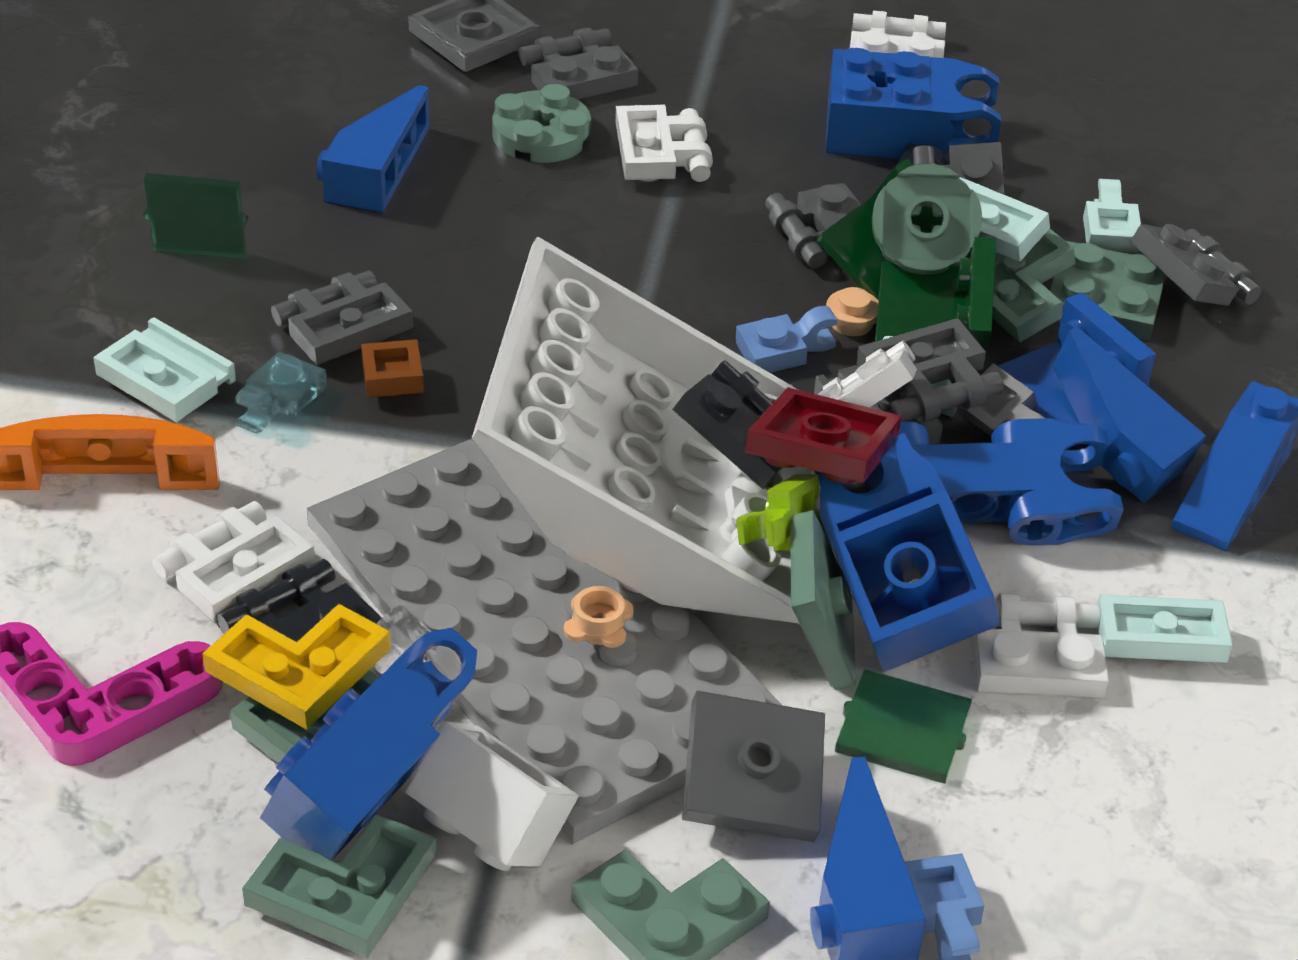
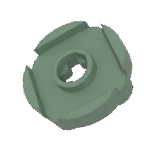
[492,84,591,163]
[872,164,982,275]

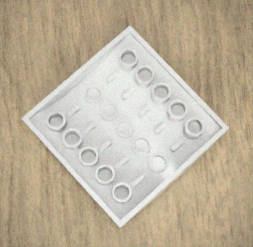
[471,237,820,624]

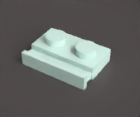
[93,317,236,422]

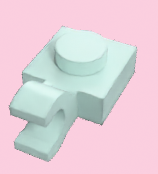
[1083,179,1141,253]

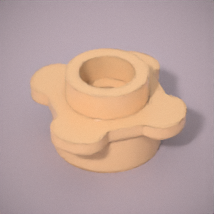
[564,586,634,648]

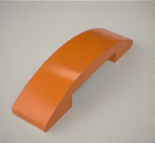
[0,414,220,490]

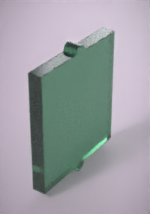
[143,173,249,258]
[835,669,972,784]

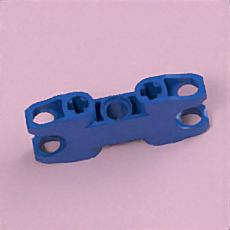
[861,418,1124,546]

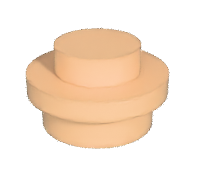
[826,287,878,336]

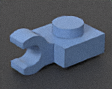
[736,306,837,373]
[905,853,984,960]

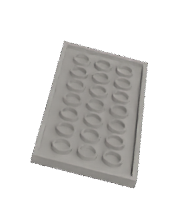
[307,439,782,844]

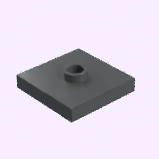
[408,0,541,72]
[682,690,825,842]

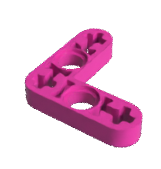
[0,622,223,766]

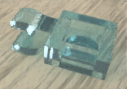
[235,352,326,434]

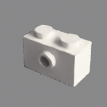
[405,721,579,871]

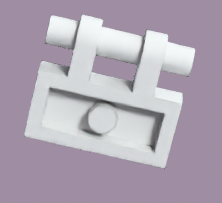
[850,11,946,58]
[616,105,713,182]
[817,340,917,407]
[152,501,315,623]
[974,593,1109,698]

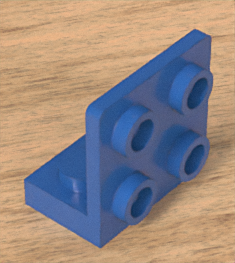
[998,292,1156,424]

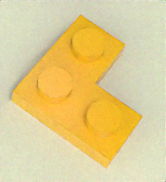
[202,604,391,730]

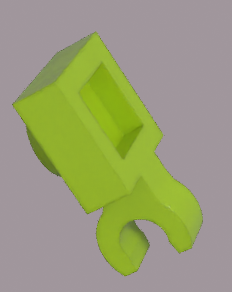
[736,474,824,551]

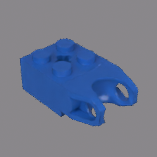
[825,48,1001,159]
[814,433,1001,672]
[260,628,478,860]

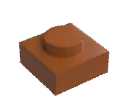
[361,339,424,397]

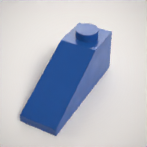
[316,85,430,213]
[1053,326,1206,503]
[1171,381,1298,551]
[810,756,926,960]

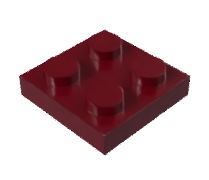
[745,387,902,483]

